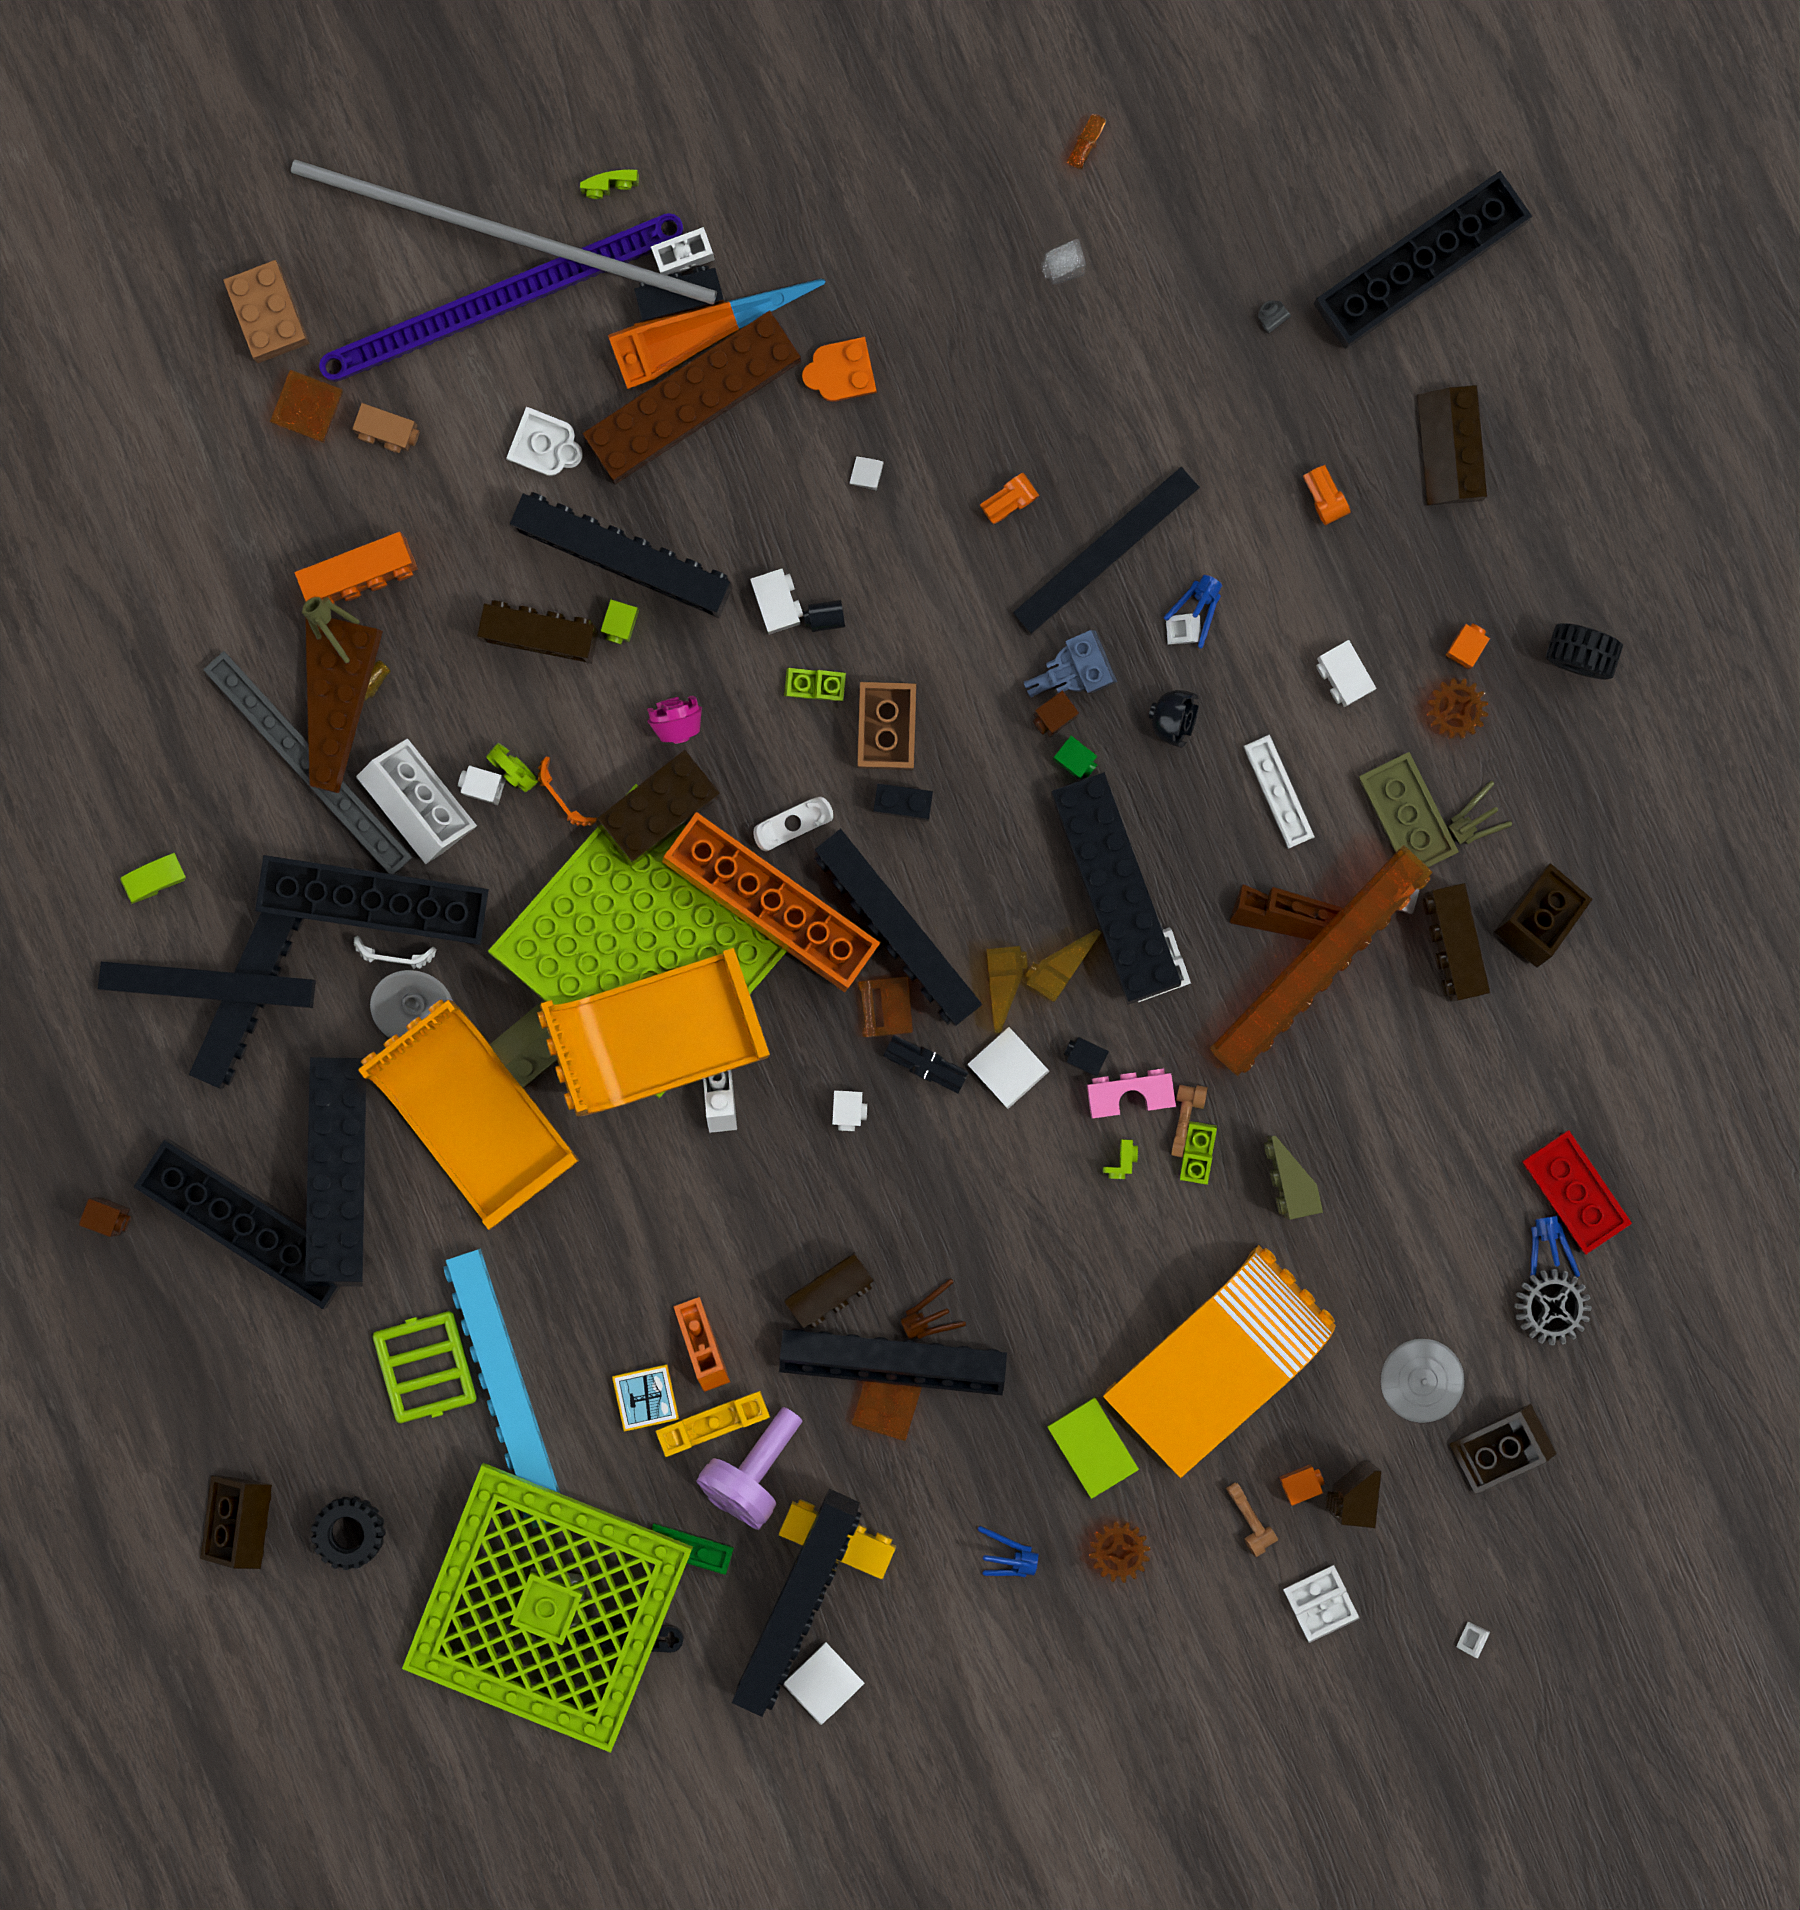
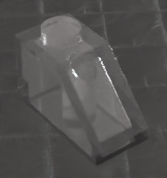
[1041,239,1087,285]

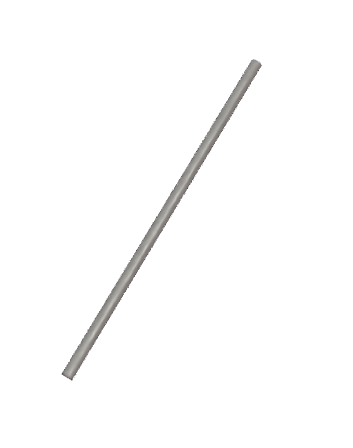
[291,160,717,305]

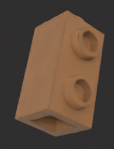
[352,403,420,453]

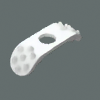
[754,796,833,851]
[354,936,437,969]

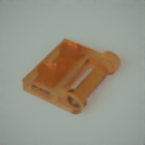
[857,977,913,1037]

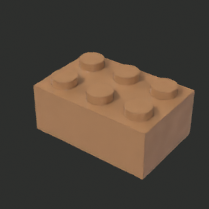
[223,260,310,363]
[858,682,916,770]

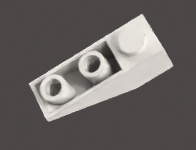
[703,1070,737,1133]

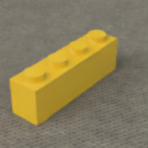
[779,1499,896,1579]

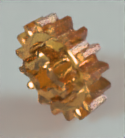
[1427,678,1488,739]
[1089,1521,1151,1583]

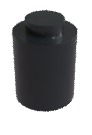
[803,600,845,632]

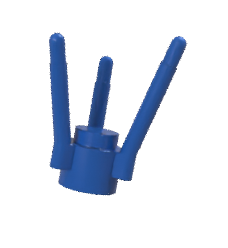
[1164,575,1222,649]
[1530,1216,1580,1277]
[978,1526,1038,1577]

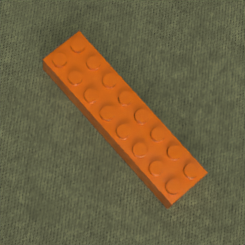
[662,812,880,992]

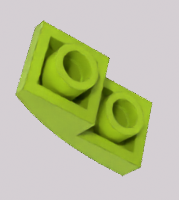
[580,170,639,199]
[784,668,846,701]
[120,853,186,904]
[1180,1121,1217,1185]

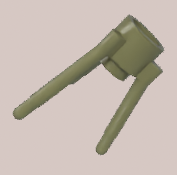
[302,597,360,663]
[1448,781,1512,845]

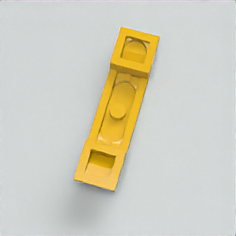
[656,1391,770,1457]

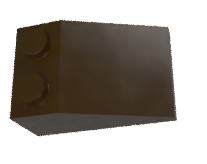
[1494,863,1593,968]
[1450,1404,1557,1494]

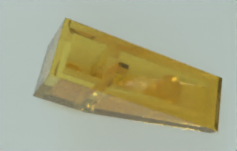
[1025,929,1101,1002]
[986,946,1028,1033]

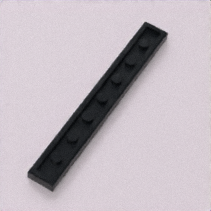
[1013,466,1200,634]
[98,961,316,1008]

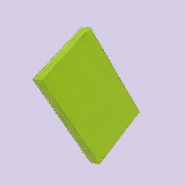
[1047,1397,1139,1499]

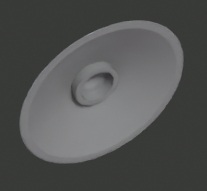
[370,970,453,1038]
[1381,1339,1465,1423]

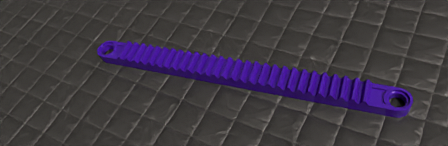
[319,213,684,382]

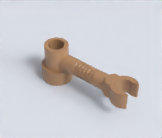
[1171,1085,1208,1157]
[1226,1482,1278,1558]

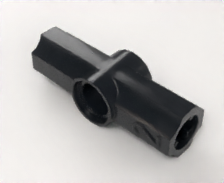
[883,1035,969,1094]

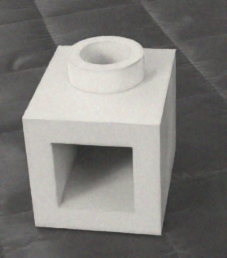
[832,1091,867,1131]

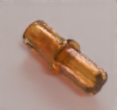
[1067,114,1106,170]

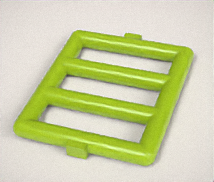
[373,1311,477,1423]

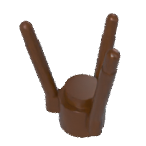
[901,1279,966,1339]

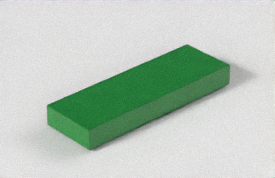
[651,1523,734,1575]

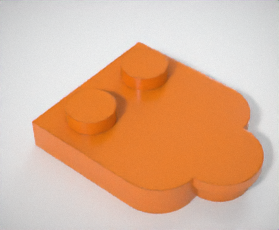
[802,337,877,402]

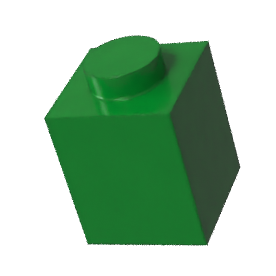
[1053,736,1098,779]

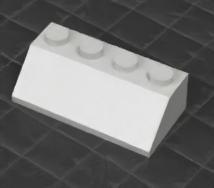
[356,739,477,864]

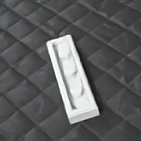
[1243,735,1314,849]

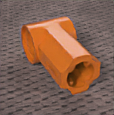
[1303,465,1351,525]
[980,473,1039,525]

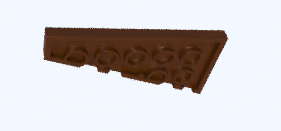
[305,617,383,794]

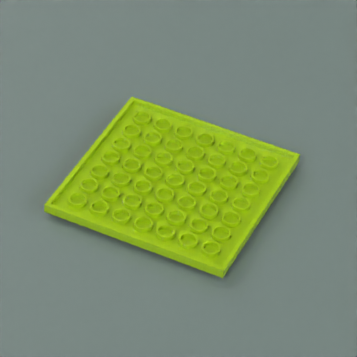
[488,784,787,1099]

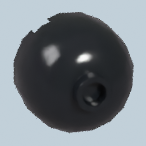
[1149,690,1199,748]

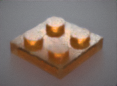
[270,370,344,443]
[852,1381,922,1441]

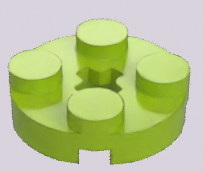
[486,743,538,792]

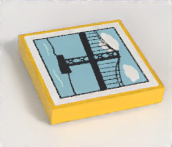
[612,1364,679,1432]

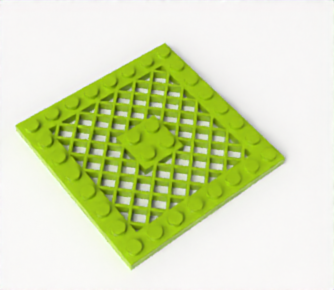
[402,1463,693,1753]

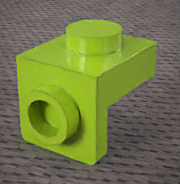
[1103,1139,1138,1179]

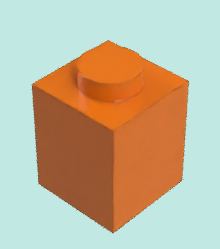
[1445,623,1490,669]
[1279,1465,1325,1506]

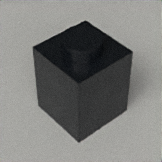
[1063,1037,1109,1077]

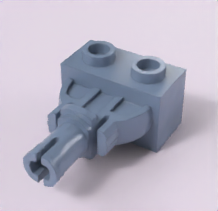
[1024,630,1117,698]

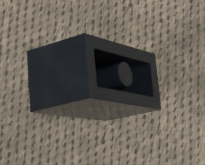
[873,783,933,821]

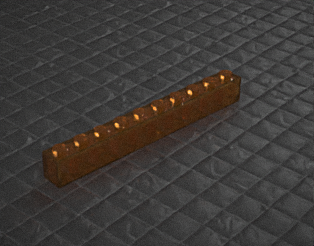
[1210,845,1433,1076]

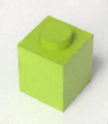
[601,600,639,645]

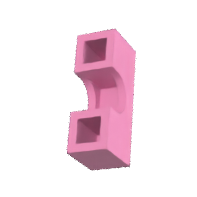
[1087,1068,1176,1118]

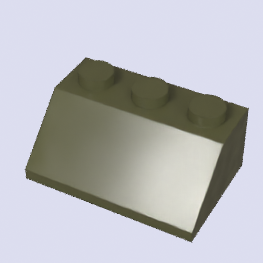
[490,1000,558,1088]

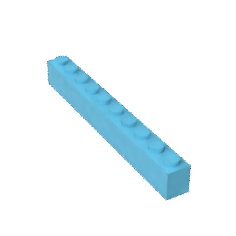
[443,1249,560,1529]

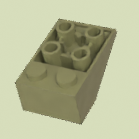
[1263,1135,1323,1220]

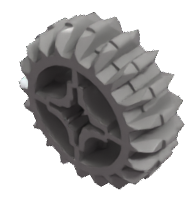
[1514,1269,1592,1345]

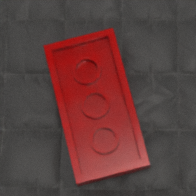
[1521,1130,1632,1255]

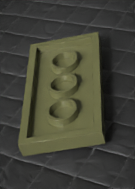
[1358,752,1459,877]

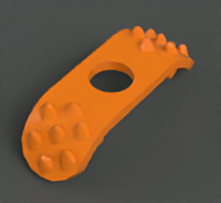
[538,756,597,827]

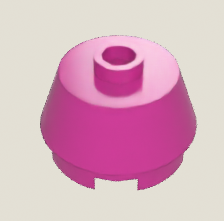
[647,696,702,744]

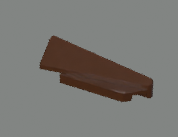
[1230,884,1371,950]

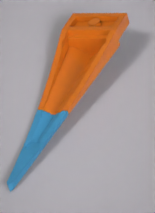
[608,279,826,389]

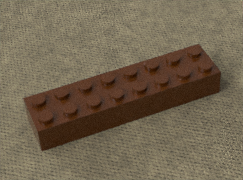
[582,310,801,485]

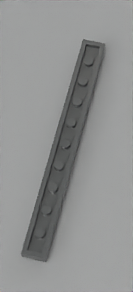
[203,651,413,875]

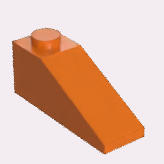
[674,1297,730,1392]

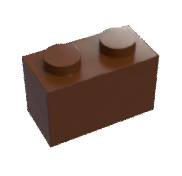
[1033,690,1079,737]
[79,1197,131,1237]

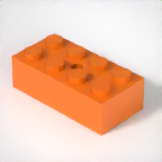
[294,532,418,604]

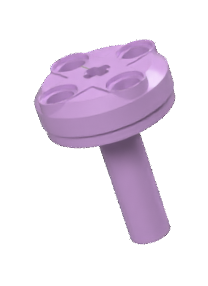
[696,1407,802,1530]

